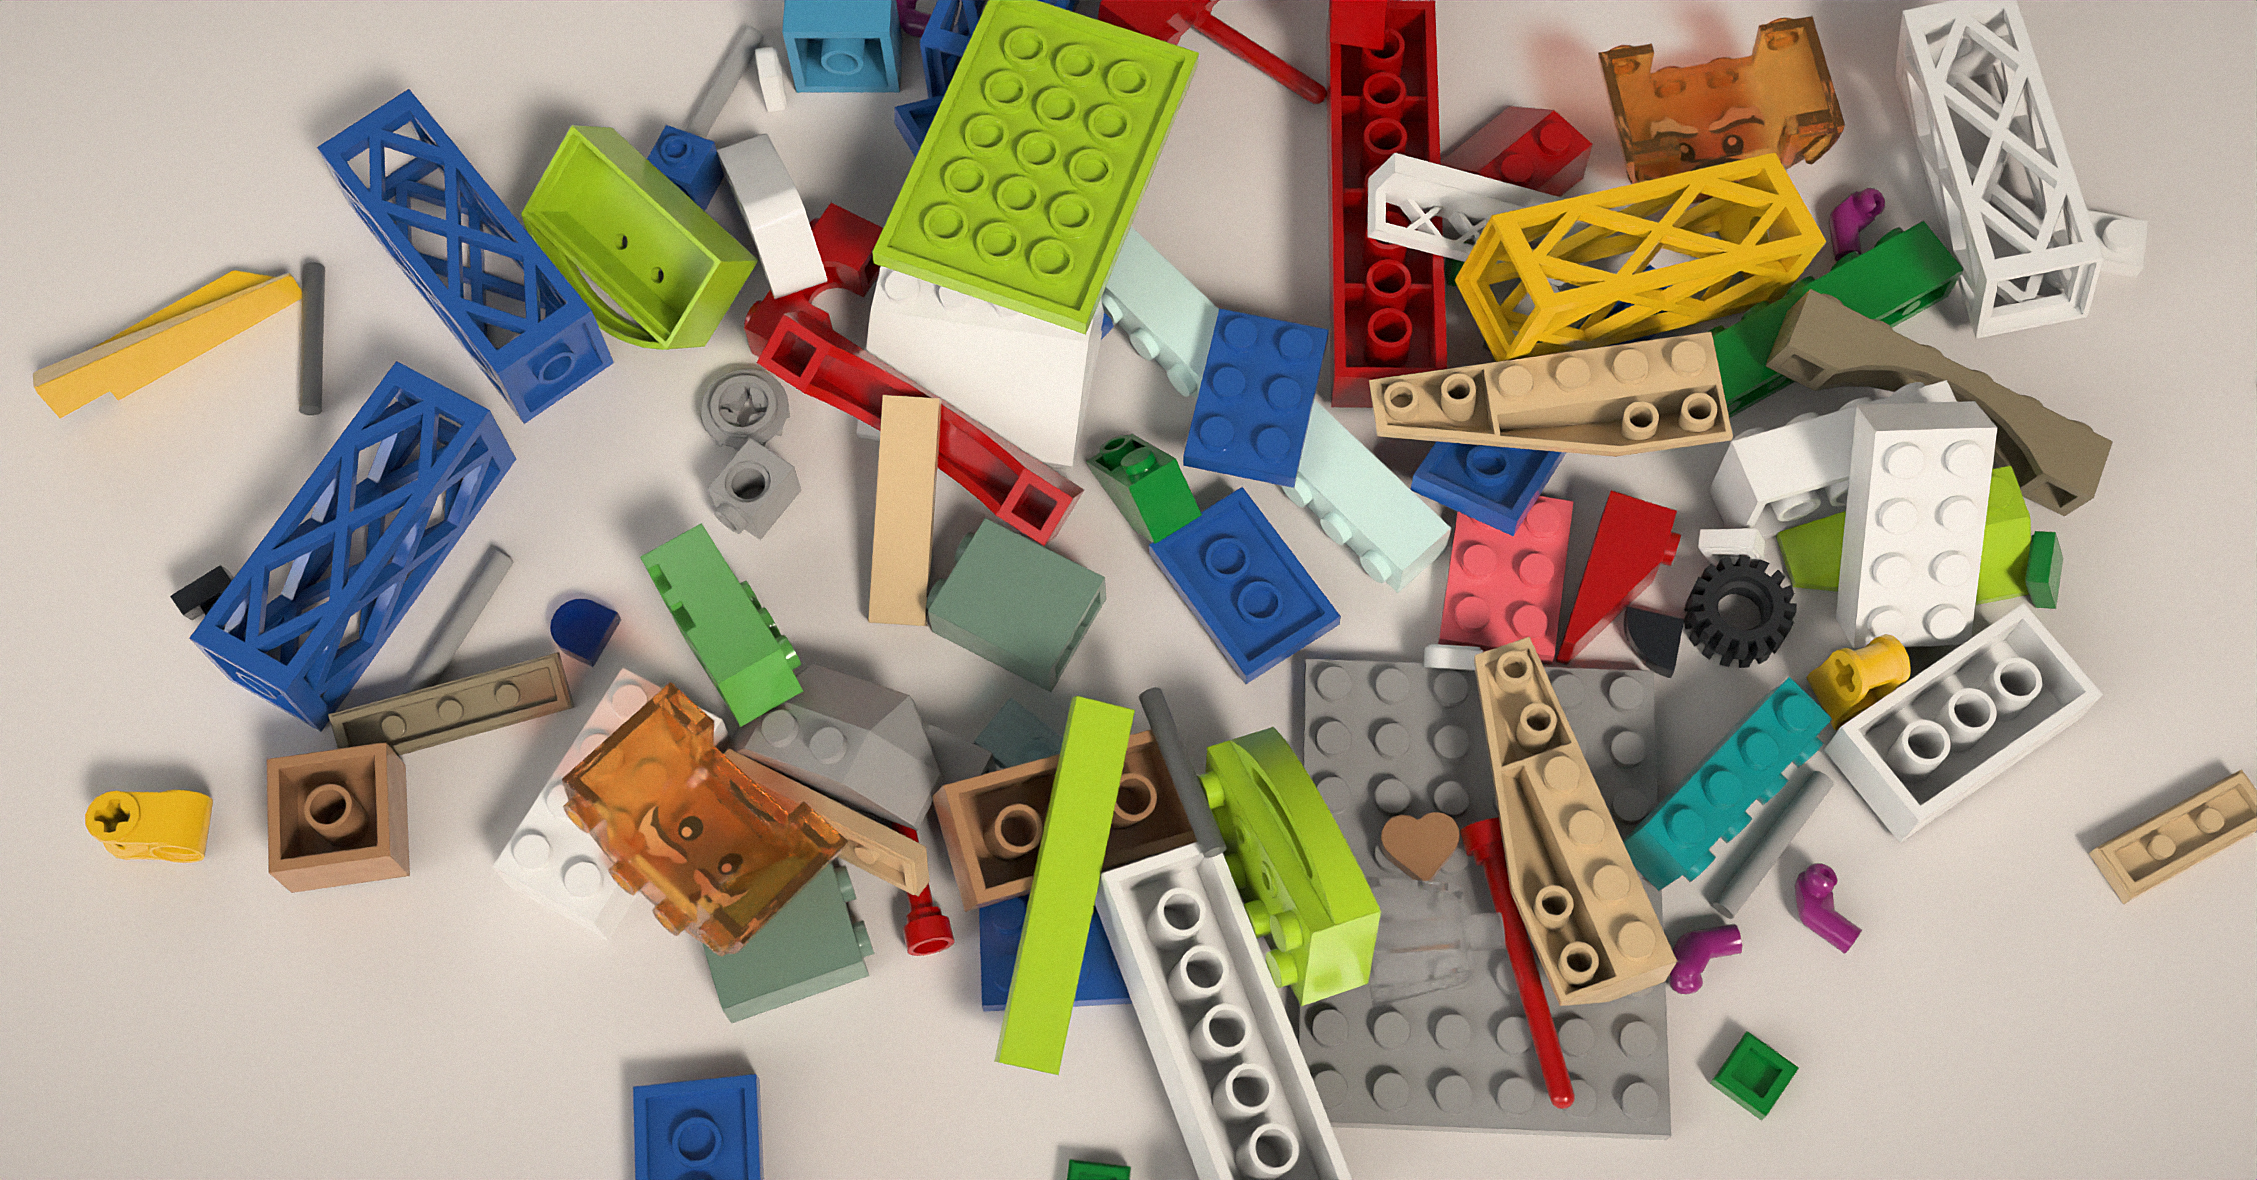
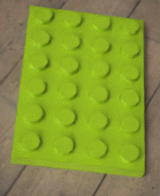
[872,0,1199,335]

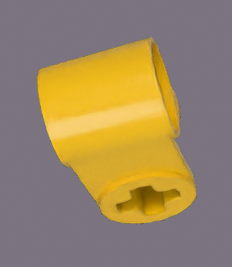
[1806,634,1911,730]
[85,790,213,863]

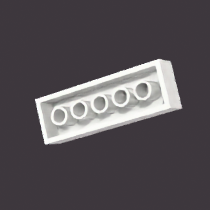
[1095,842,1352,1180]

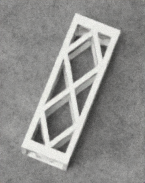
[1895,0,2104,339]

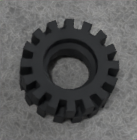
[1684,555,1797,668]

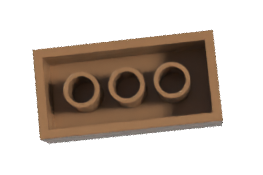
[932,729,1198,912]

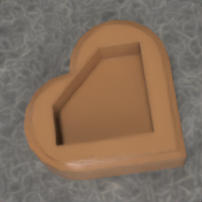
[1380,812,1460,888]

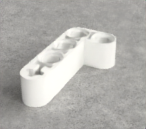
[717,133,827,299]

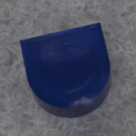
[550,599,622,667]

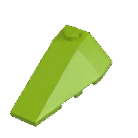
[1776,465,2031,606]

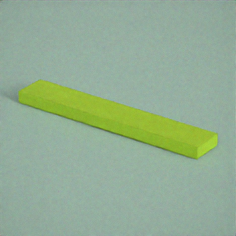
[994,696,1135,1075]

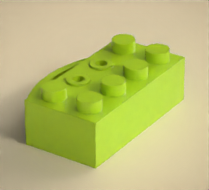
[521,125,759,350]
[1197,727,1381,1006]

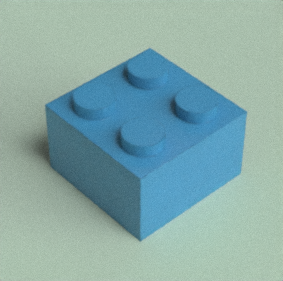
[782,0,903,93]

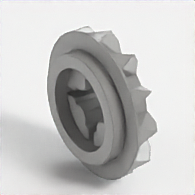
[701,369,790,451]

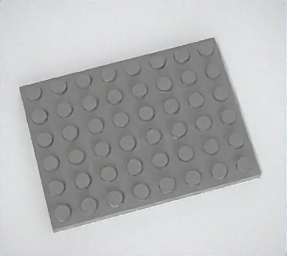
[1298,659,1671,1140]

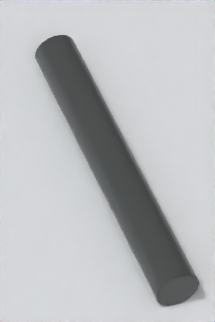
[299,262,325,416]
[1139,687,1227,858]

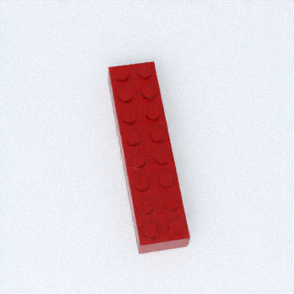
[1326,0,1447,408]

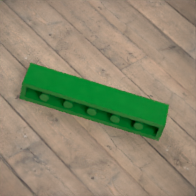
[1708,220,1964,418]

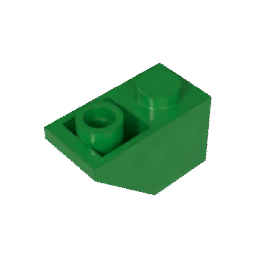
[1086,434,1202,544]

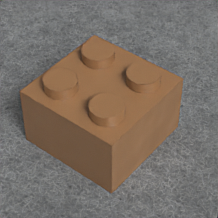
[267,742,410,893]

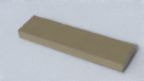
[328,652,575,756]

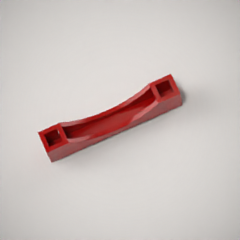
[756,311,1084,546]

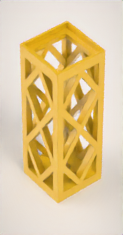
[1455,152,1827,362]

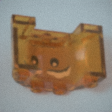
[1598,16,1845,204]
[562,682,849,957]

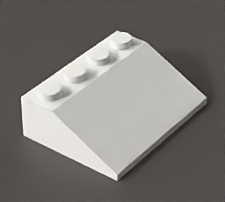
[857,266,1104,470]

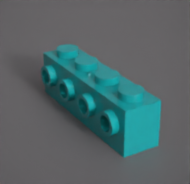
[1623,677,1832,891]

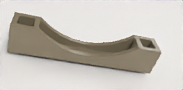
[1765,289,2113,517]

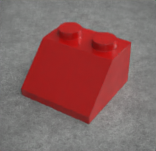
[1441,106,1593,197]

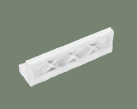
[1367,153,1589,286]

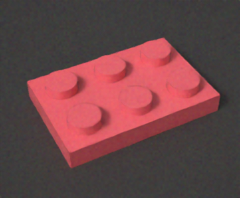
[1438,496,1574,665]

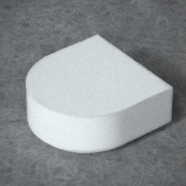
[755,46,787,112]
[1698,528,1766,568]
[1423,644,1483,671]

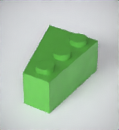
[640,523,803,727]

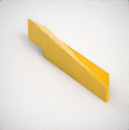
[32,270,302,418]

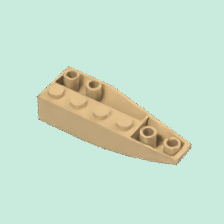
[1369,332,1733,457]
[1474,637,1677,1006]

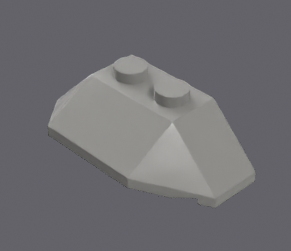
[723,663,944,830]

